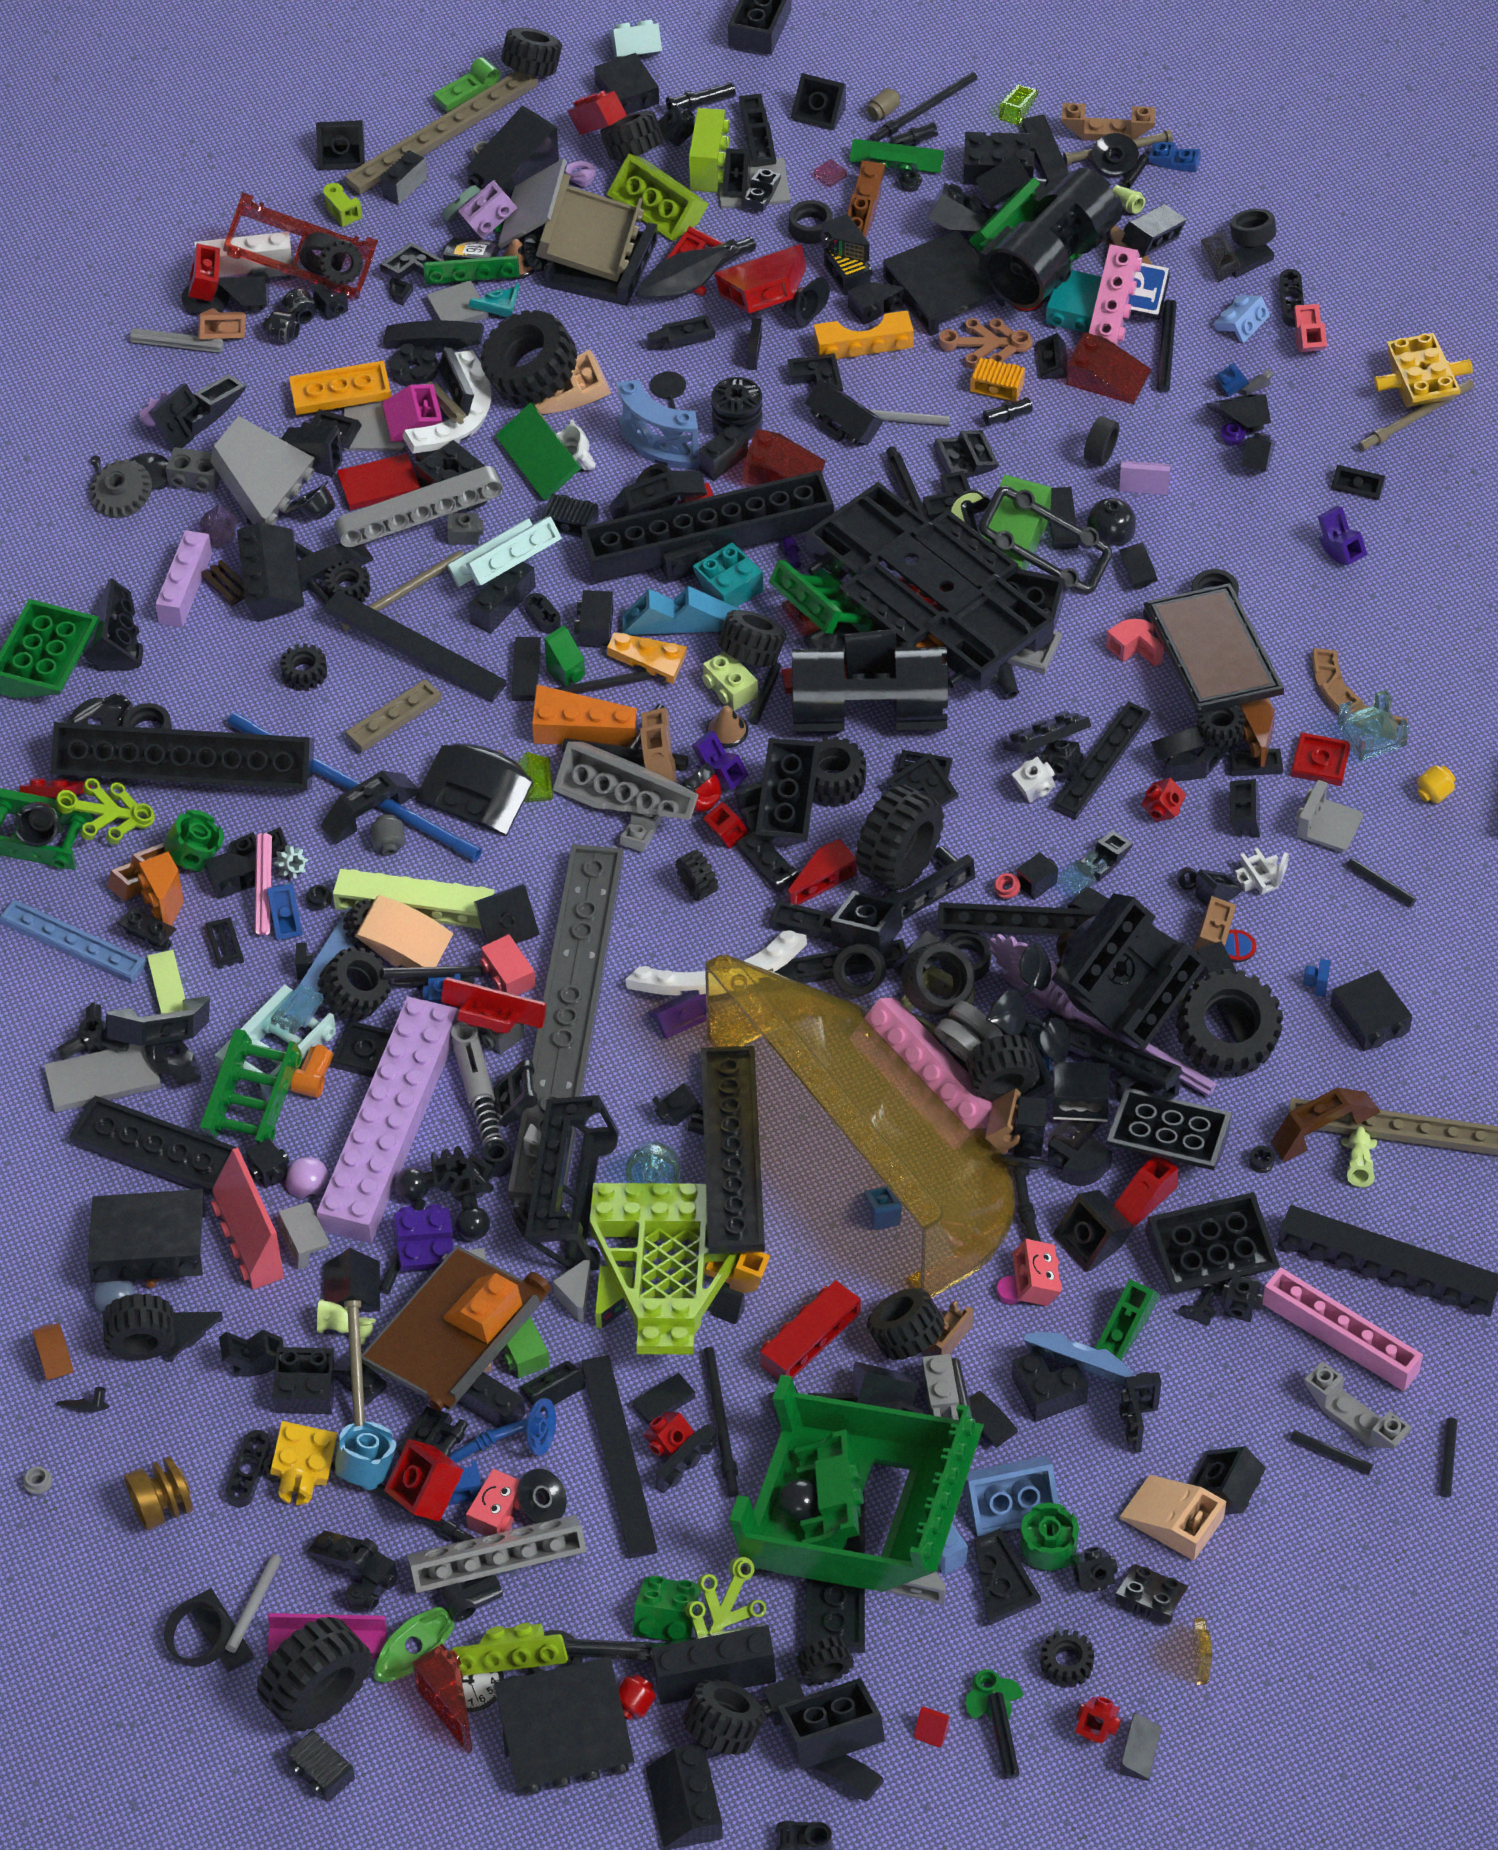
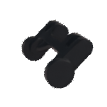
[1179,1281,1231,1326]

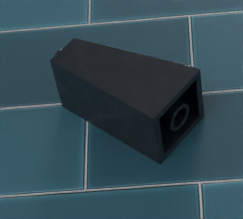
[467,106,559,198]

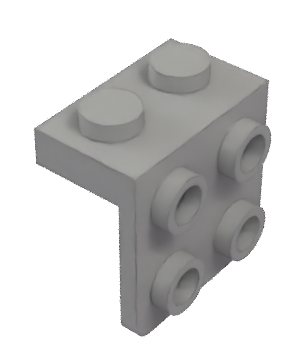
[1295,780,1363,852]

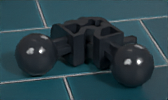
[395,1146,494,1241]

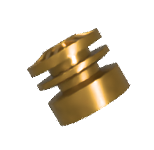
[124,1455,193,1531]

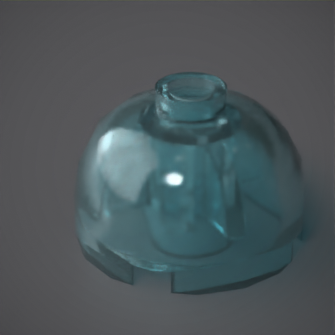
[625,1141,680,1183]

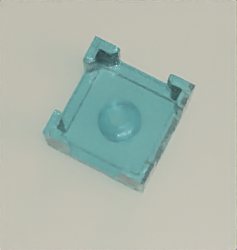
[1337,690,1410,761]

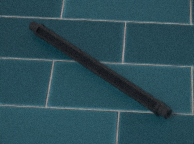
[886,446,954,592]

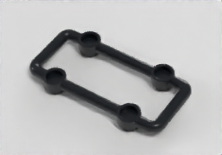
[979,486,1112,594]

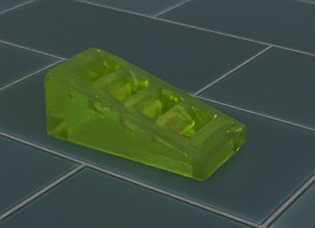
[999,84,1039,125]

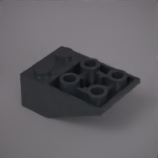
[928,182,998,231]

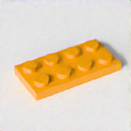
[289,360,391,415]

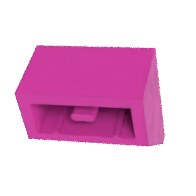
[382,384,443,442]

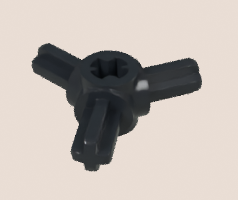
[57,1002,130,1060]

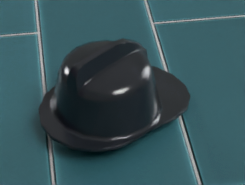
[782,277,830,327]
[282,480,335,519]

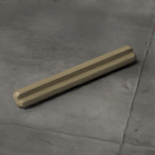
[427,381,466,425]

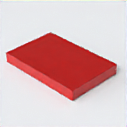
[337,453,420,511]

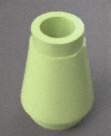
[1112,185,1145,214]

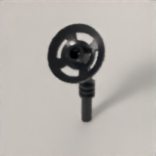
[996,1153,1051,1242]

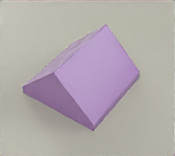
[1119,461,1171,495]

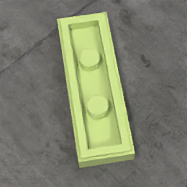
[147,950,185,1014]

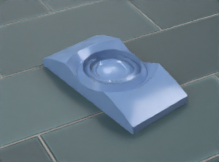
[1024,1332,1134,1385]

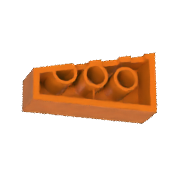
[532,685,638,747]

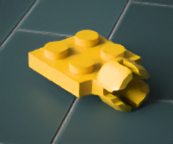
[270,1421,338,1506]

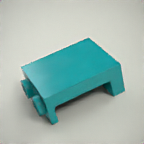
[1046,270,1102,334]

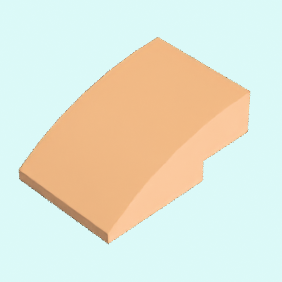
[533,349,611,414]
[355,895,454,968]

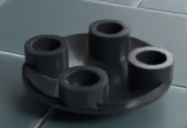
[182,283,229,315]
[129,453,168,490]

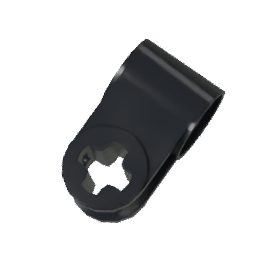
[775,1821,833,1850]

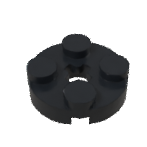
[389,343,438,387]

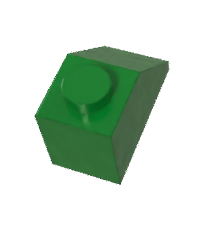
[544,625,585,686]

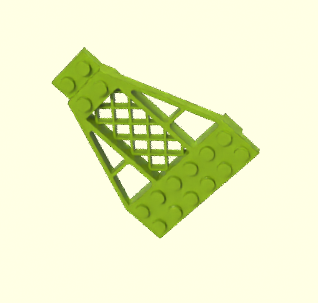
[590,1183,741,1355]

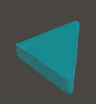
[468,283,520,317]

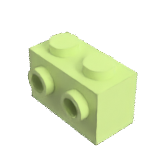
[702,652,758,711]

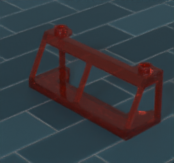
[223,192,378,299]

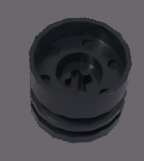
[711,377,763,440]

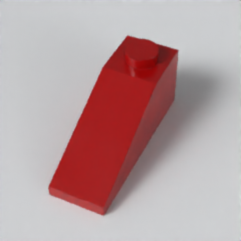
[788,838,857,905]

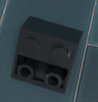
[272,1347,334,1414]

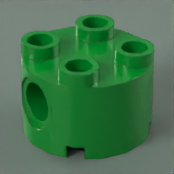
[164,810,224,872]
[1020,1502,1079,1571]

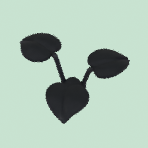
[986,942,1070,1063]

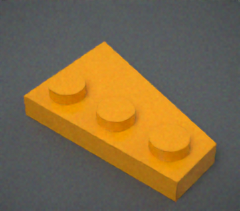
[607,632,687,684]

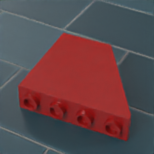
[714,244,807,313]

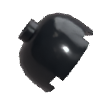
[1087,498,1136,546]

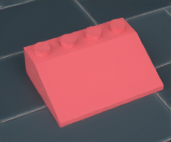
[210,1147,284,1290]

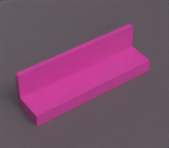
[267,1613,388,1659]

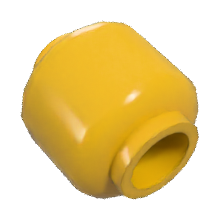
[1417,765,1456,804]

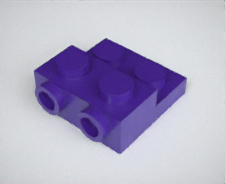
[392,1204,454,1272]

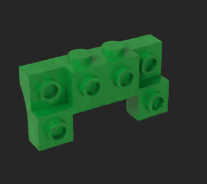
[794,1429,864,1548]

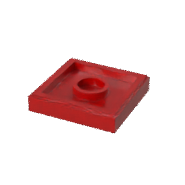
[1291,732,1351,786]

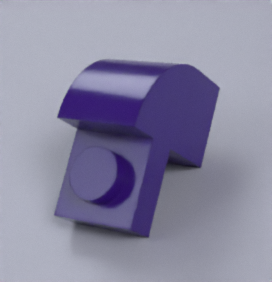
[1317,506,1368,565]
[691,731,749,790]

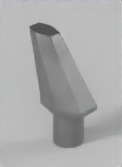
[1238,369,1274,395]

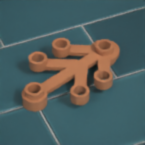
[939,318,1033,369]

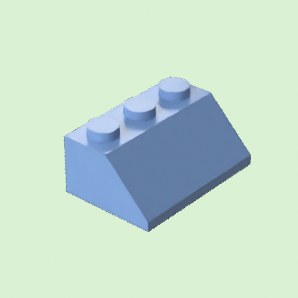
[964,1456,1059,1537]

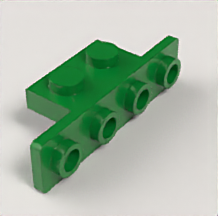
[849,139,944,174]
[423,255,520,284]

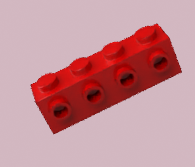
[760,1280,861,1380]

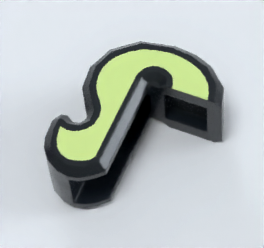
[949,489,992,533]

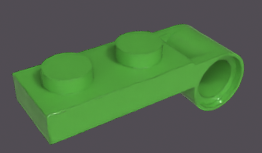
[433,57,500,112]

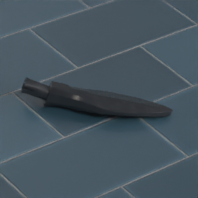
[635,237,756,299]

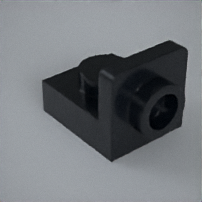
[312,283,348,320]
[652,1083,701,1126]

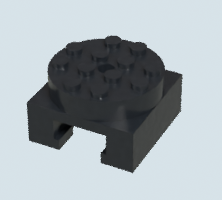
[1051,893,1207,1049]

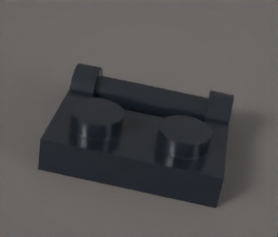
[493,1060,538,1128]

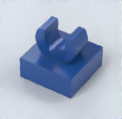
[1214,363,1249,397]
[1303,959,1331,997]

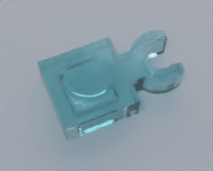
[1059,850,1107,896]

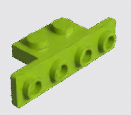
[450,1623,568,1676]

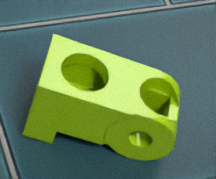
[323,183,363,227]

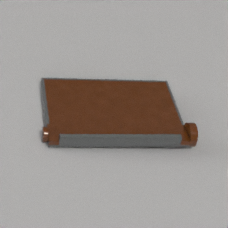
[361,1245,551,1412]

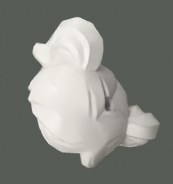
[556,419,596,471]

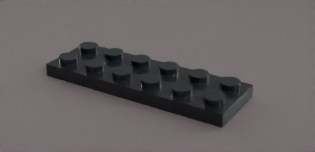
[69,1095,240,1195]

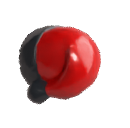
[680,762,722,813]

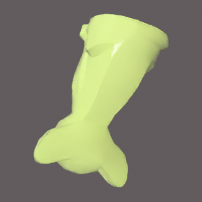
[1341,1126,1377,1187]
[317,1299,376,1345]

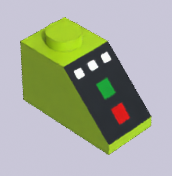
[595,1266,635,1328]

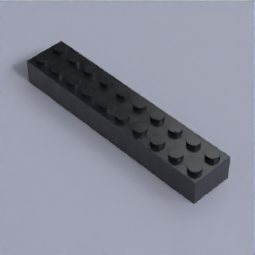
[581,470,834,582]
[51,722,315,789]

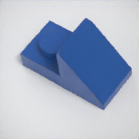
[266,882,303,940]
[864,1186,902,1230]

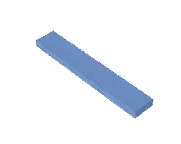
[0,899,147,984]
[281,907,364,1028]

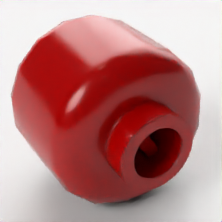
[618,1674,656,1721]

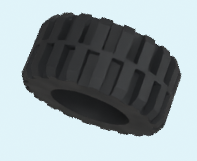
[480,310,577,405]
[855,785,944,890]
[1176,969,1283,1077]
[257,1617,372,1732]

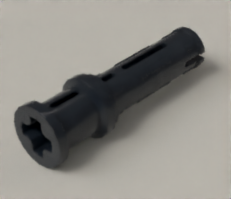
[666,82,736,112]

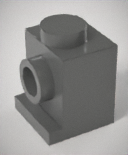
[447,512,484,545]

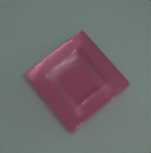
[814,159,847,187]

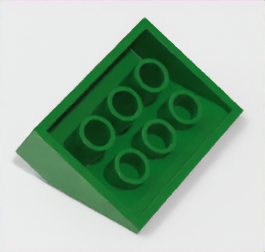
[0,599,99,698]

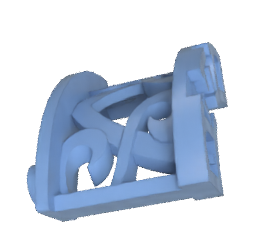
[616,380,699,469]

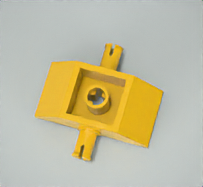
[1374,333,1473,408]

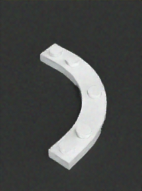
[403,350,491,454]
[625,931,807,995]

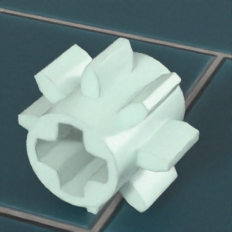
[273,845,308,879]

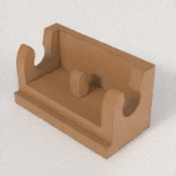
[1192,896,1236,953]
[985,1088,1021,1155]
[921,1300,974,1356]

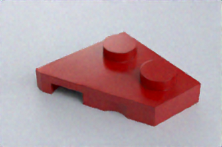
[20,778,91,798]

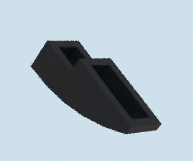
[183,374,246,436]

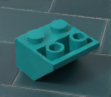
[693,542,763,607]

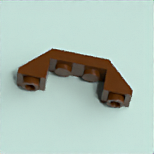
[1271,1087,1380,1163]

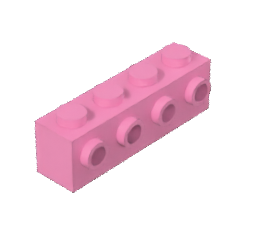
[1088,244,1142,348]

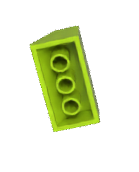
[607,154,709,241]

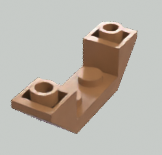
[1062,103,1155,141]

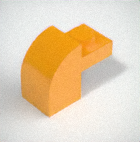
[705,1252,771,1293]

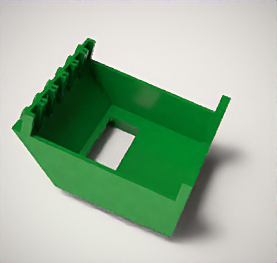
[729,1375,984,1592]

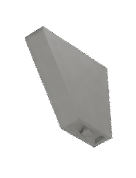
[210,416,314,525]

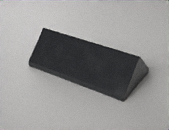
[755,738,821,848]

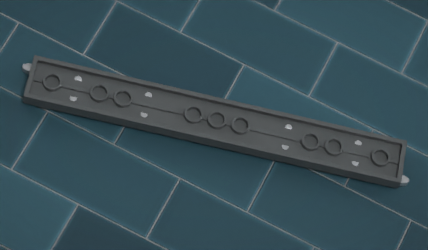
[508,844,624,1207]

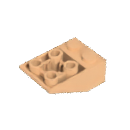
[1119,1475,1226,1561]

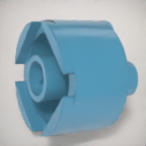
[335,1422,396,1490]

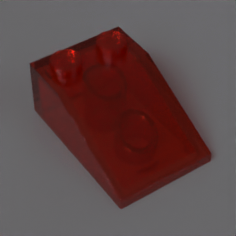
[1066,332,1151,405]
[743,428,826,485]
[413,1643,473,1754]

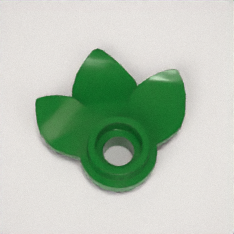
[966,1669,1023,1720]

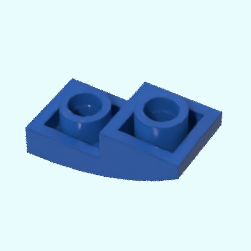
[1148,142,1201,172]

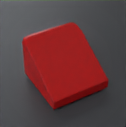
[914,1706,950,1747]

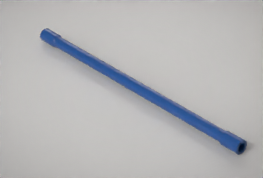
[228,712,482,862]

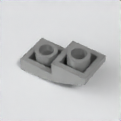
[619,812,663,852]

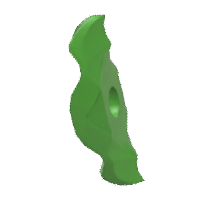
[374,1607,454,1682]

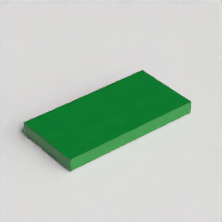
[495,402,582,501]

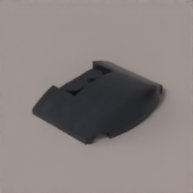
[415,743,534,836]

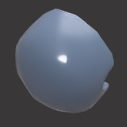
[93,1280,136,1312]

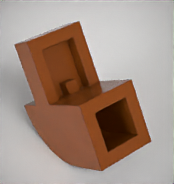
[32,1323,74,1380]

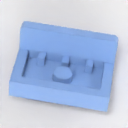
[1213,294,1270,342]

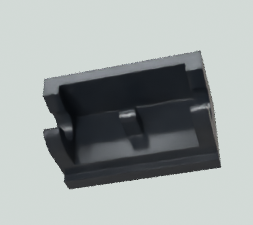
[1230,779,1260,838]

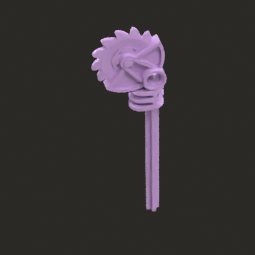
[989,934,1217,1097]

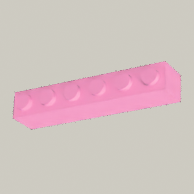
[864,997,994,1129]
[1262,1267,1423,1391]

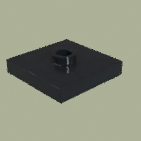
[474,884,540,944]

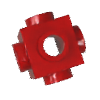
[1141,777,1186,822]
[643,1412,695,1457]
[1075,1696,1121,1744]

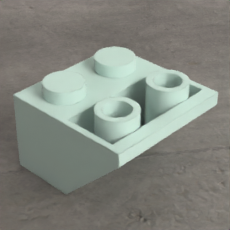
[610,20,662,58]

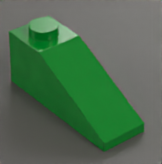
[1095,1279,1160,1361]

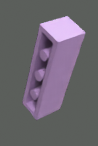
[156,530,212,628]

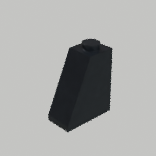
[279,426,343,477]

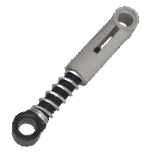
[451,1021,511,1177]

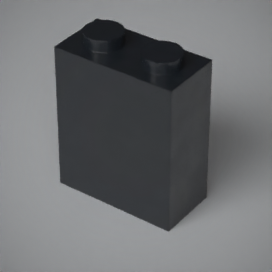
[594,53,659,115]
[1330,969,1412,1051]

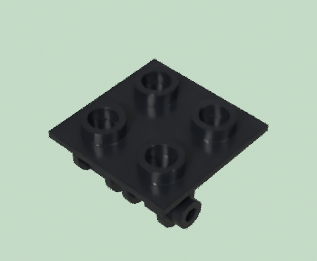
[1115,1564,1189,1625]

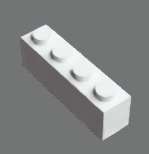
[194,232,293,277]

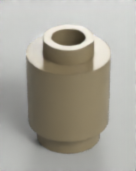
[866,88,900,121]

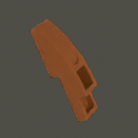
[847,160,885,238]

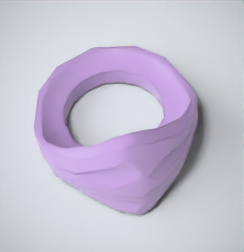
[566,161,596,188]

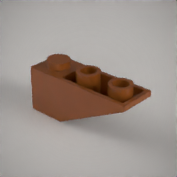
[1237,698,1275,767]

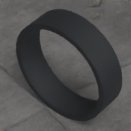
[164,1599,231,1667]

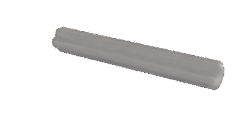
[130,328,224,353]

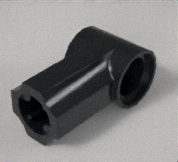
[440,1575,503,1622]

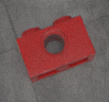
[188,243,220,301]

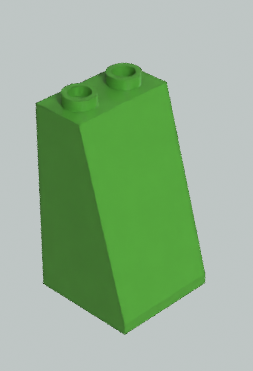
[981,474,1052,570]

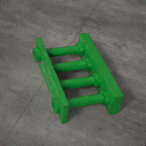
[768,560,875,634]
[0,788,95,870]
[200,1028,302,1144]

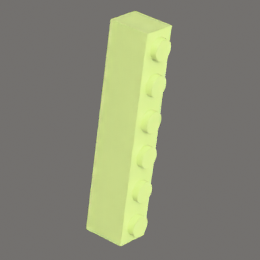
[333,869,495,929]

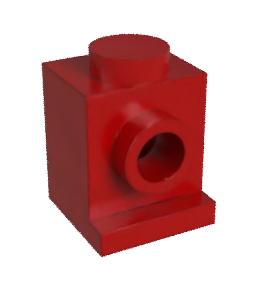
[703,801,749,849]

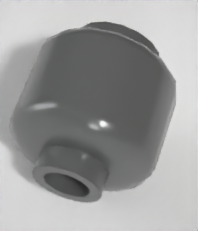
[370,815,406,855]

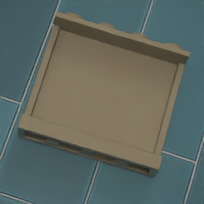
[536,173,644,282]

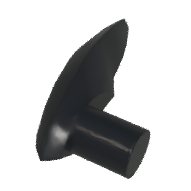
[56,1387,110,1412]

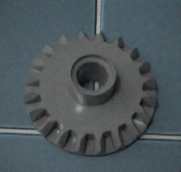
[89,458,152,518]

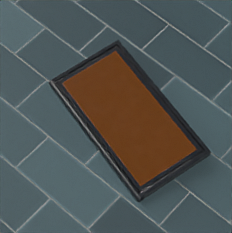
[1144,583,1284,713]

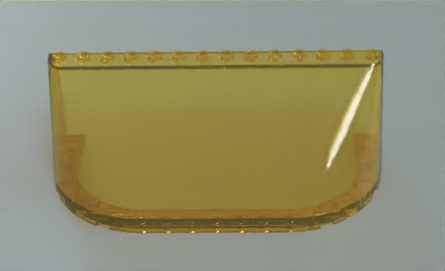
[705,955,1016,1298]

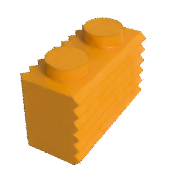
[970,357,1025,402]

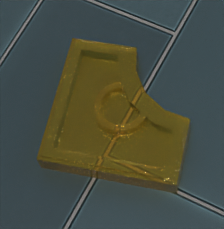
[1192,1618,1212,1685]

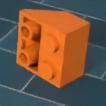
[137,852,184,926]

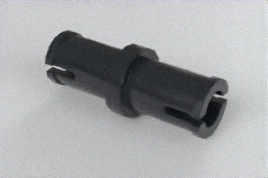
[890,122,938,146]
[983,397,1033,426]

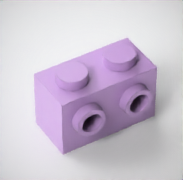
[458,180,517,239]

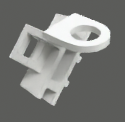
[1235,848,1289,895]

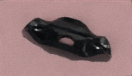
[65,693,133,726]
[145,1040,201,1085]

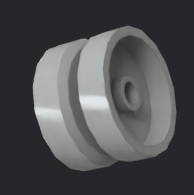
[934,1000,1003,1062]

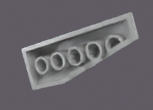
[553,742,698,819]

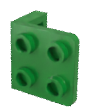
[633,1576,701,1641]

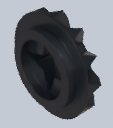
[523,234,548,272]

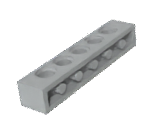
[407,1514,587,1593]

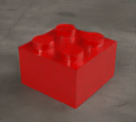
[384,1439,464,1522]

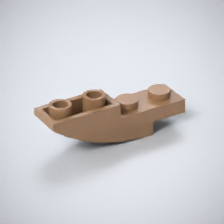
[640,708,677,783]

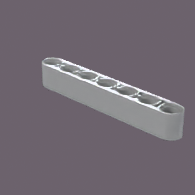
[335,466,503,547]

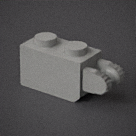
[922,1354,959,1420]

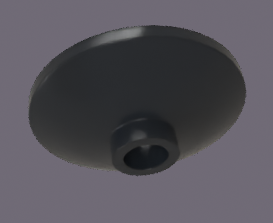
[1092,133,1139,176]
[517,1468,567,1524]

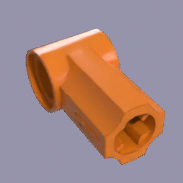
[291,1044,333,1098]

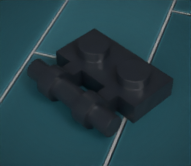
[397,1406,468,1458]

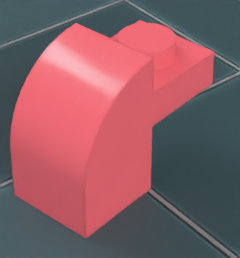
[1294,304,1327,352]
[1106,619,1164,667]

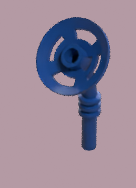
[450,1398,556,1463]

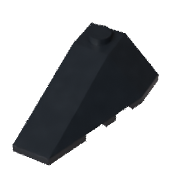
[83,578,144,669]

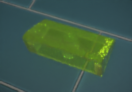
[518,752,553,803]

